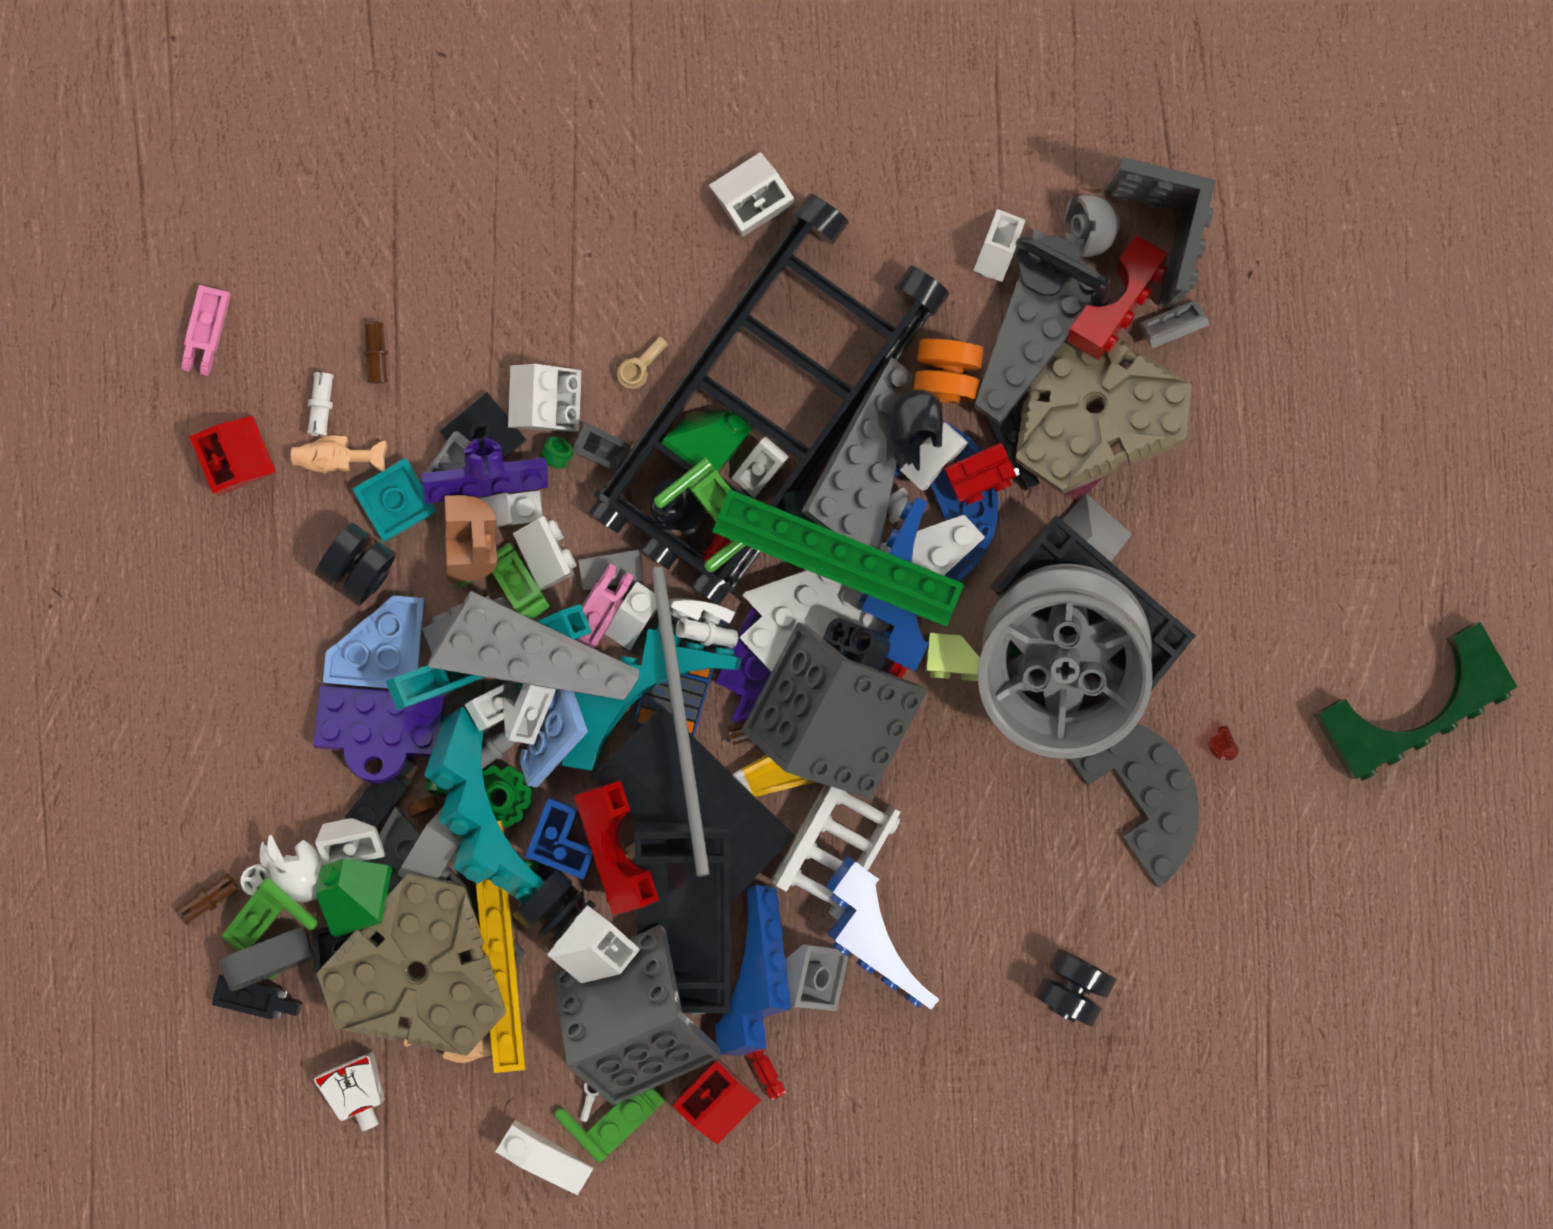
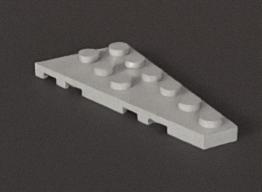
[428,591,639,700]

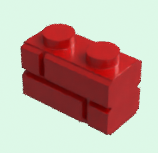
[943,443,1016,506]

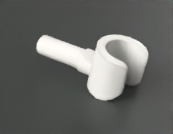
[580,1082,599,1122]

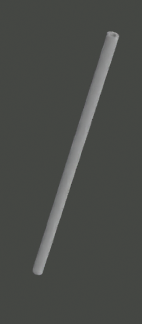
[651,567,710,877]

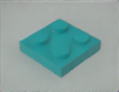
[353,458,438,543]

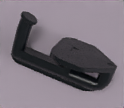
[1015,236,1109,307]

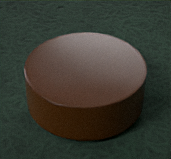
[407,796,439,818]

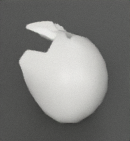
[260,835,323,903]

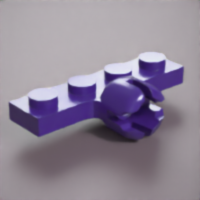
[422,438,548,504]

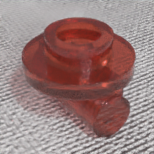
[1208,726,1239,761]

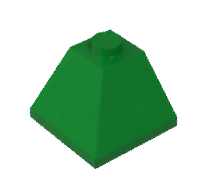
[662,410,753,472]
[315,858,392,937]

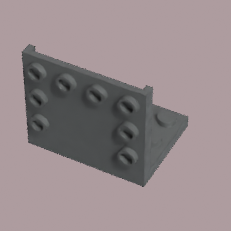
[1104,157,1216,309]
[741,622,928,799]
[552,925,722,1105]

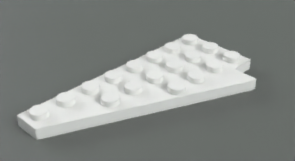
[740,515,985,672]

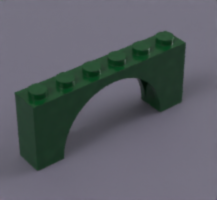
[1313,622,1518,781]

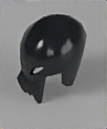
[888,389,943,471]
[650,475,706,535]

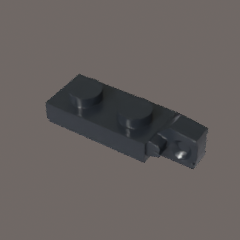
[985,405,1040,491]
[345,757,417,828]
[212,973,302,1020]

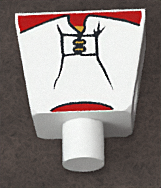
[314,1051,385,1132]

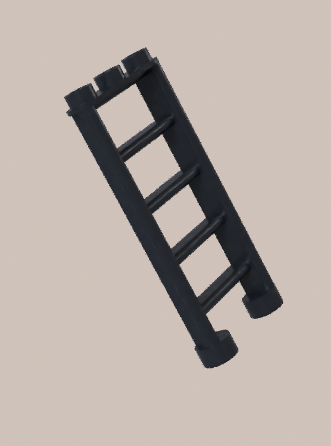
[588,193,950,605]

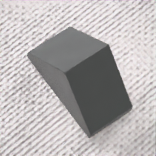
[572,423,631,472]

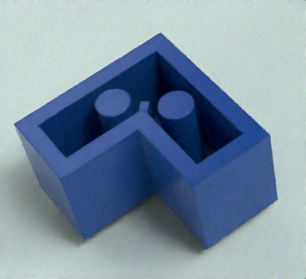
[525,797,594,879]

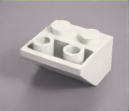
[709,152,794,237]
[508,364,581,432]
[513,516,577,590]
[547,905,640,983]

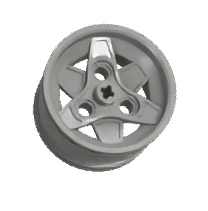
[978,564,1152,759]

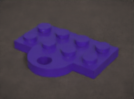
[313,686,445,783]

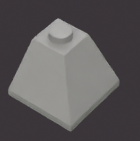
[1063,494,1132,561]
[786,944,849,1011]

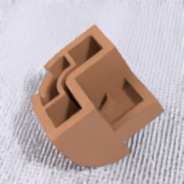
[444,495,497,582]

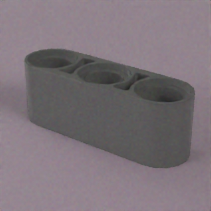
[219,928,313,991]

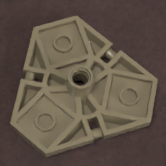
[1016,336,1192,494]
[317,873,507,1056]

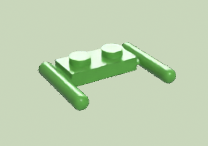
[654,458,746,572]
[456,542,551,620]
[221,878,318,979]
[554,1087,666,1163]

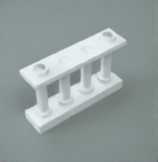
[771,785,901,920]

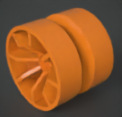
[913,339,984,404]

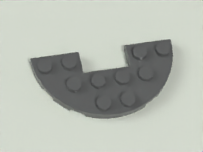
[1070,724,1199,888]

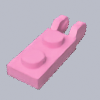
[181,285,231,376]
[576,563,633,649]

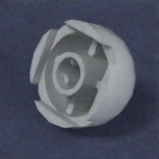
[1064,195,1120,257]

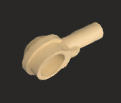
[617,337,668,390]

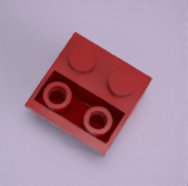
[189,415,277,496]
[672,1059,761,1145]

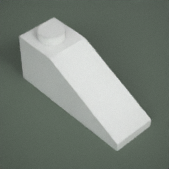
[495,1119,594,1195]

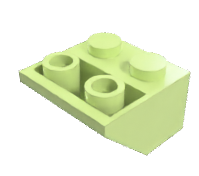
[923,633,980,681]

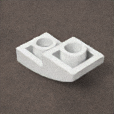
[900,422,968,490]
[668,598,735,625]

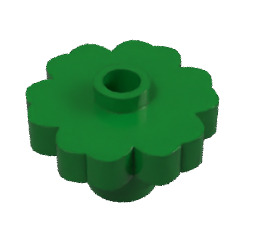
[482,765,533,827]

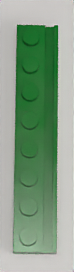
[712,489,964,627]

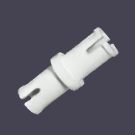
[307,372,334,437]
[675,617,738,649]

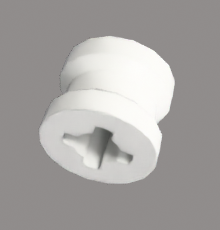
[887,487,913,524]
[241,864,271,896]

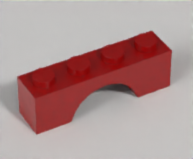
[1067,235,1168,361]
[574,780,659,915]

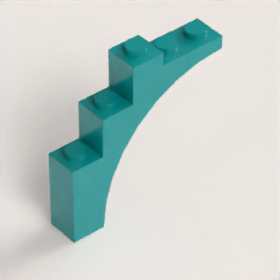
[386,604,592,710]
[562,624,741,771]
[424,707,545,903]

